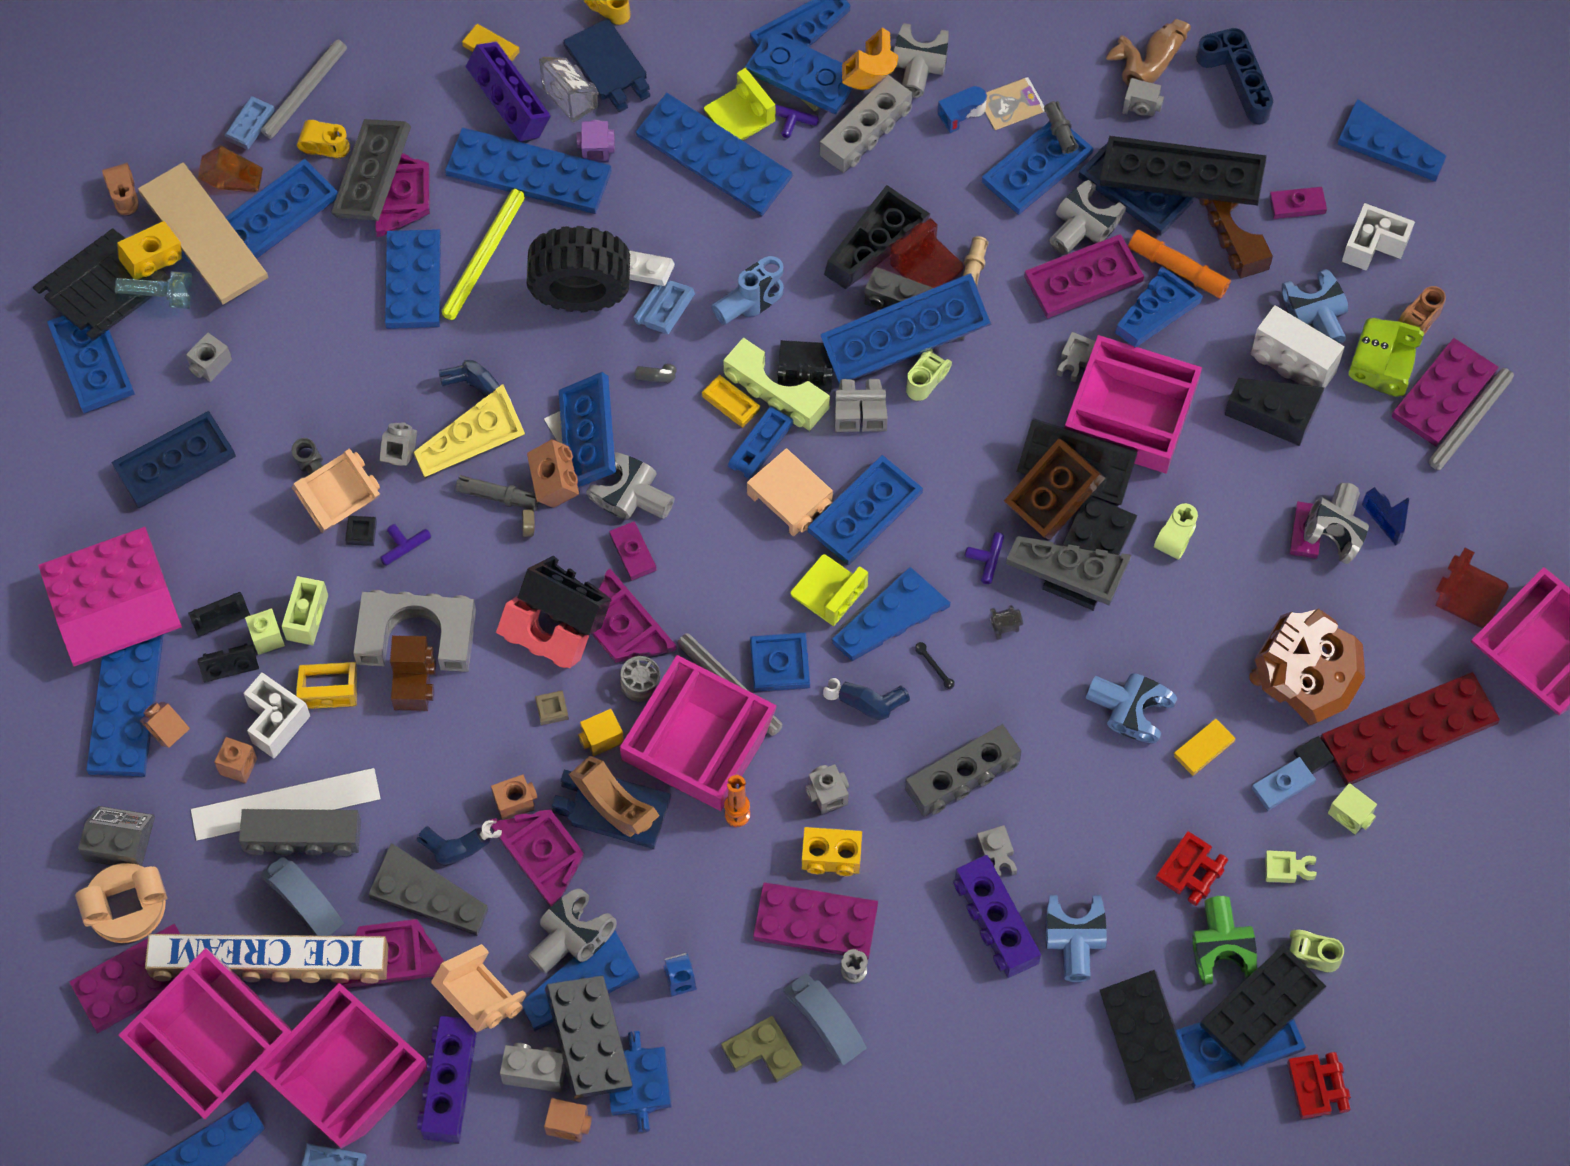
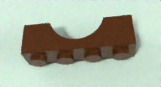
[1198,198,1273,279]

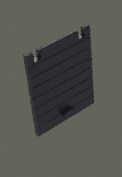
[32,228,172,341]

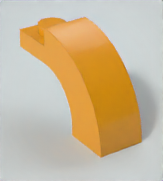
[842,28,898,90]

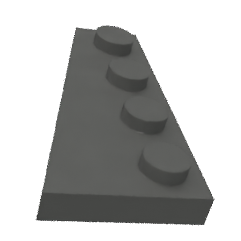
[1006,536,1131,606]
[369,843,489,936]

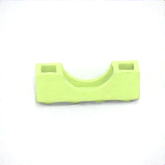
[723,338,830,431]

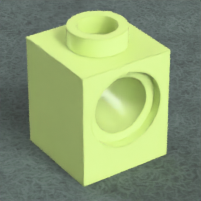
[245,608,285,655]
[1328,783,1377,835]

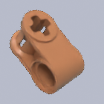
[102,162,139,215]
[1398,286,1446,335]

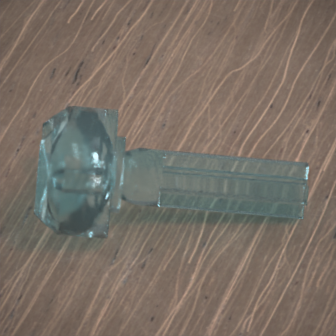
[115,272,192,309]

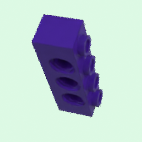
[465,42,551,141]
[953,854,1041,978]
[417,1016,477,1143]

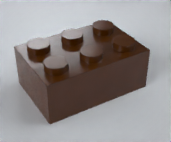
[1004,438,1105,540]

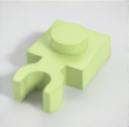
[1265,850,1317,883]

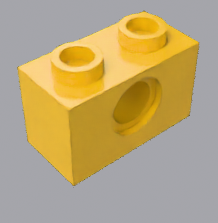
[117,221,182,281]

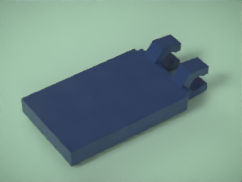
[563,18,650,112]
[552,769,671,849]

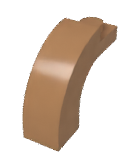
[569,756,659,837]

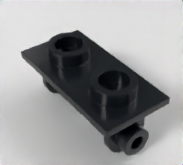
[188,592,251,637]
[198,643,259,683]

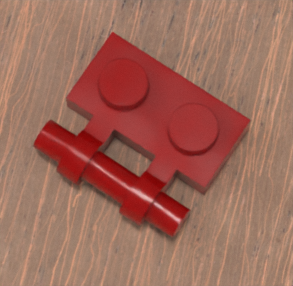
[1155,831,1228,906]
[1287,1052,1351,1119]

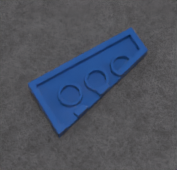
[750,0,850,48]
[1337,99,1446,182]
[1115,266,1203,348]
[832,567,951,661]

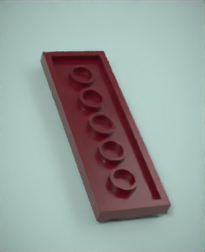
[1320,672,1500,786]

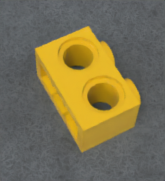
[802,827,862,876]

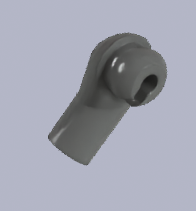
[635,363,677,383]

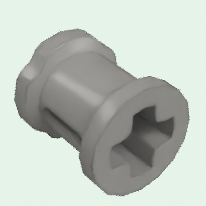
[841,949,868,984]

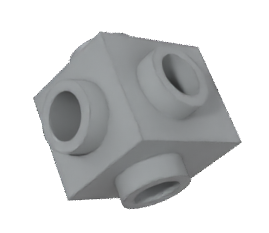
[805,764,849,815]

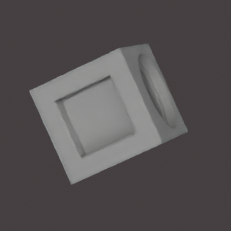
[186,333,232,382]

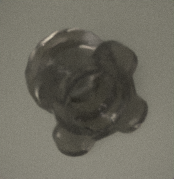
[989,605,1023,640]

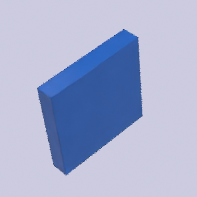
[750,633,810,692]

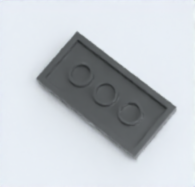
[331,119,411,221]

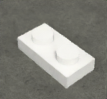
[629,251,675,286]

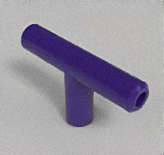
[775,104,819,138]
[380,524,431,566]
[965,532,1004,584]

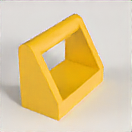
[297,662,357,709]

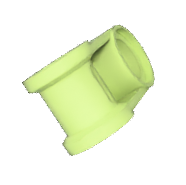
[906,349,952,401]
[1154,503,1198,560]
[1289,930,1344,972]

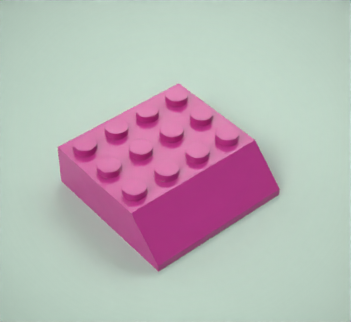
[1064,335,1202,474]
[38,527,182,666]
[1471,567,1570,716]
[620,655,777,811]
[119,948,292,1119]
[255,983,427,1148]

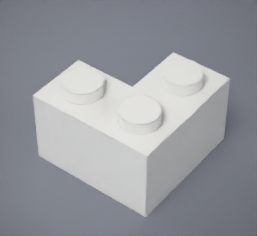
[1342,203,1415,271]
[243,673,310,759]

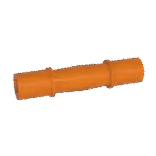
[1128,229,1231,299]

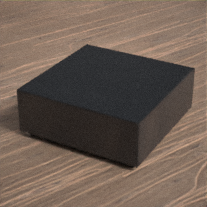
[345,516,377,546]
[1294,736,1335,774]

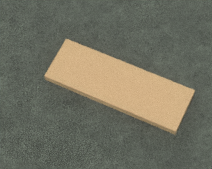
[138,162,268,305]

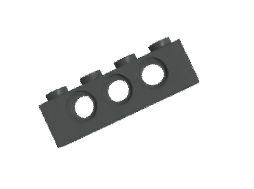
[905,724,1021,817]

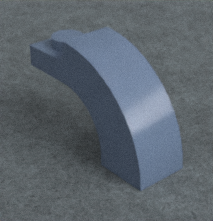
[260,856,344,936]
[783,973,867,1066]

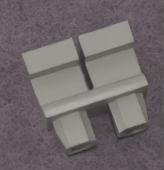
[835,379,888,432]

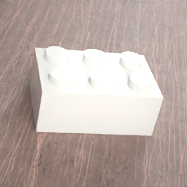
[1251,305,1345,388]

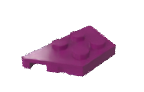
[376,153,430,237]
[592,569,676,663]
[490,809,584,907]
[336,919,445,988]

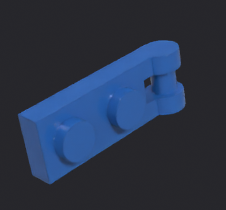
[728,406,793,480]

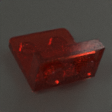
[890,218,963,288]
[1435,548,1509,629]

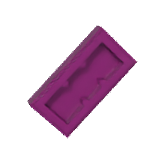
[1269,187,1327,219]
[1289,501,1321,559]
[609,521,657,581]

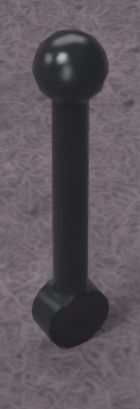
[915,642,955,689]

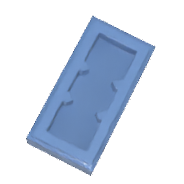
[224,96,275,150]
[1251,757,1316,811]
[302,1143,367,1166]

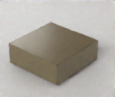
[535,690,569,726]

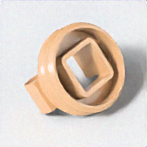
[75,863,168,943]

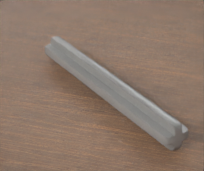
[261,40,347,139]
[1429,368,1514,470]
[678,633,782,736]

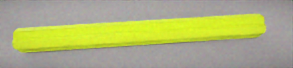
[442,189,524,320]

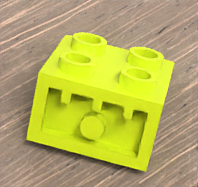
[704,68,775,140]
[791,554,868,626]

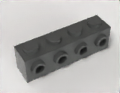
[864,267,966,341]
[239,809,361,856]

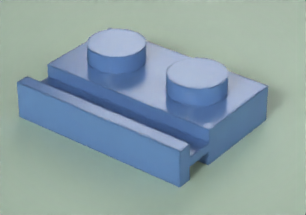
[634,280,695,334]

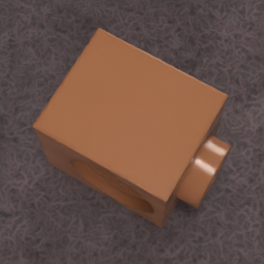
[140,702,190,748]
[215,737,257,784]
[491,774,537,820]
[544,1098,592,1142]

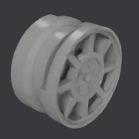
[620,656,660,702]

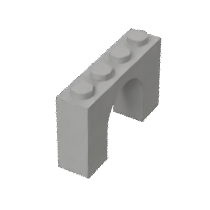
[354,590,476,672]

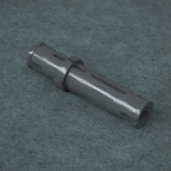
[456,475,539,511]

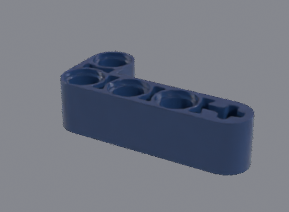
[1196,28,1274,125]

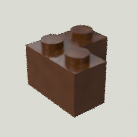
[390,635,436,711]

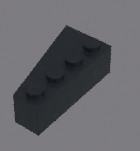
[824,185,930,289]

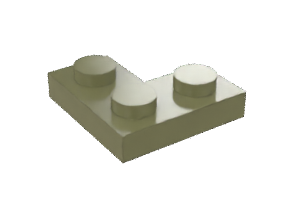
[721,1015,802,1083]

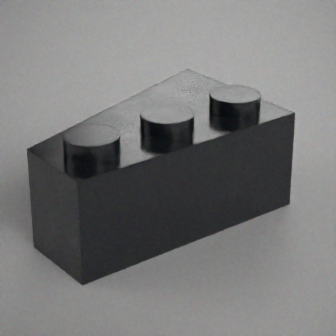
[1224,378,1325,446]
[517,556,612,635]

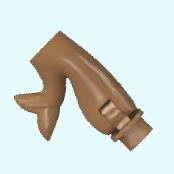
[1106,19,1191,87]

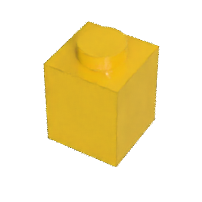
[578,709,624,757]

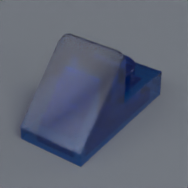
[1362,487,1409,546]

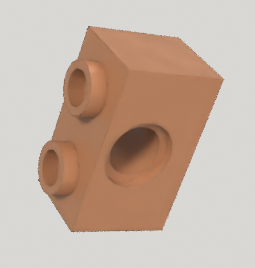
[527,439,579,508]

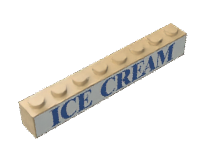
[145,934,388,984]

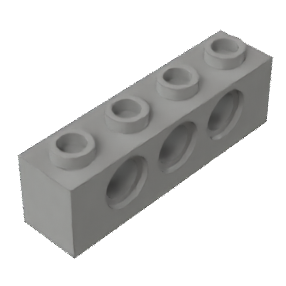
[820,75,912,173]

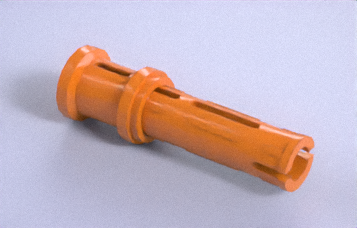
[724,775,750,827]

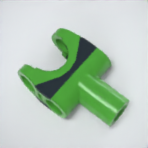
[1192,896,1257,985]

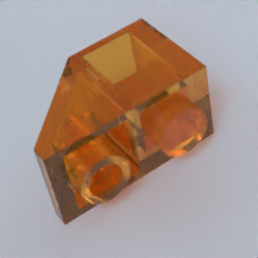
[198,145,263,192]

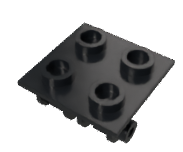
[777,340,833,392]

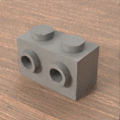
[500,1043,566,1092]

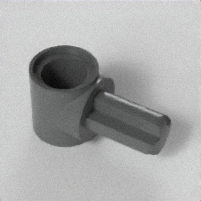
[291,438,323,475]

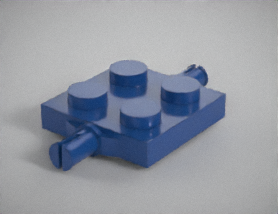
[609,1031,672,1132]

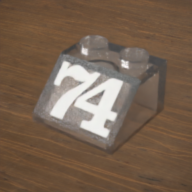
[539,57,599,123]

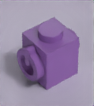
[577,120,615,162]

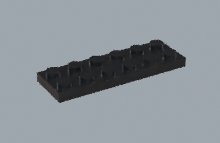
[1100,136,1267,206]

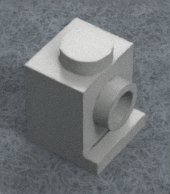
[1123,78,1164,117]

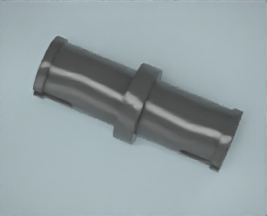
[1044,101,1078,154]

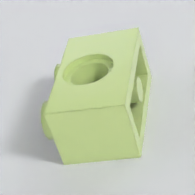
[282,576,328,645]

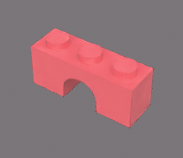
[496,596,589,669]

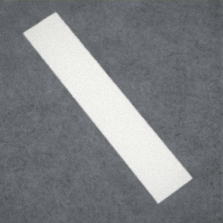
[191,768,381,841]

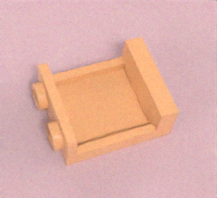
[747,448,833,536]
[291,449,380,533]
[431,944,527,1032]

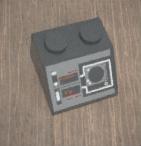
[78,806,155,866]

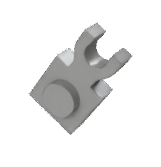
[1057,332,1096,382]
[977,825,1017,879]

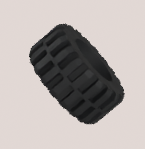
[527,226,630,312]

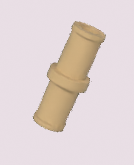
[963,236,989,286]

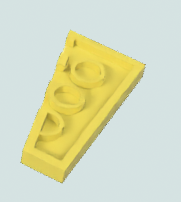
[413,384,525,478]

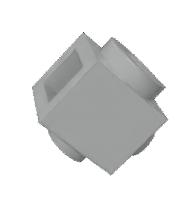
[380,422,417,466]

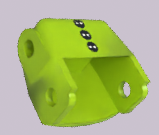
[1348,318,1424,397]

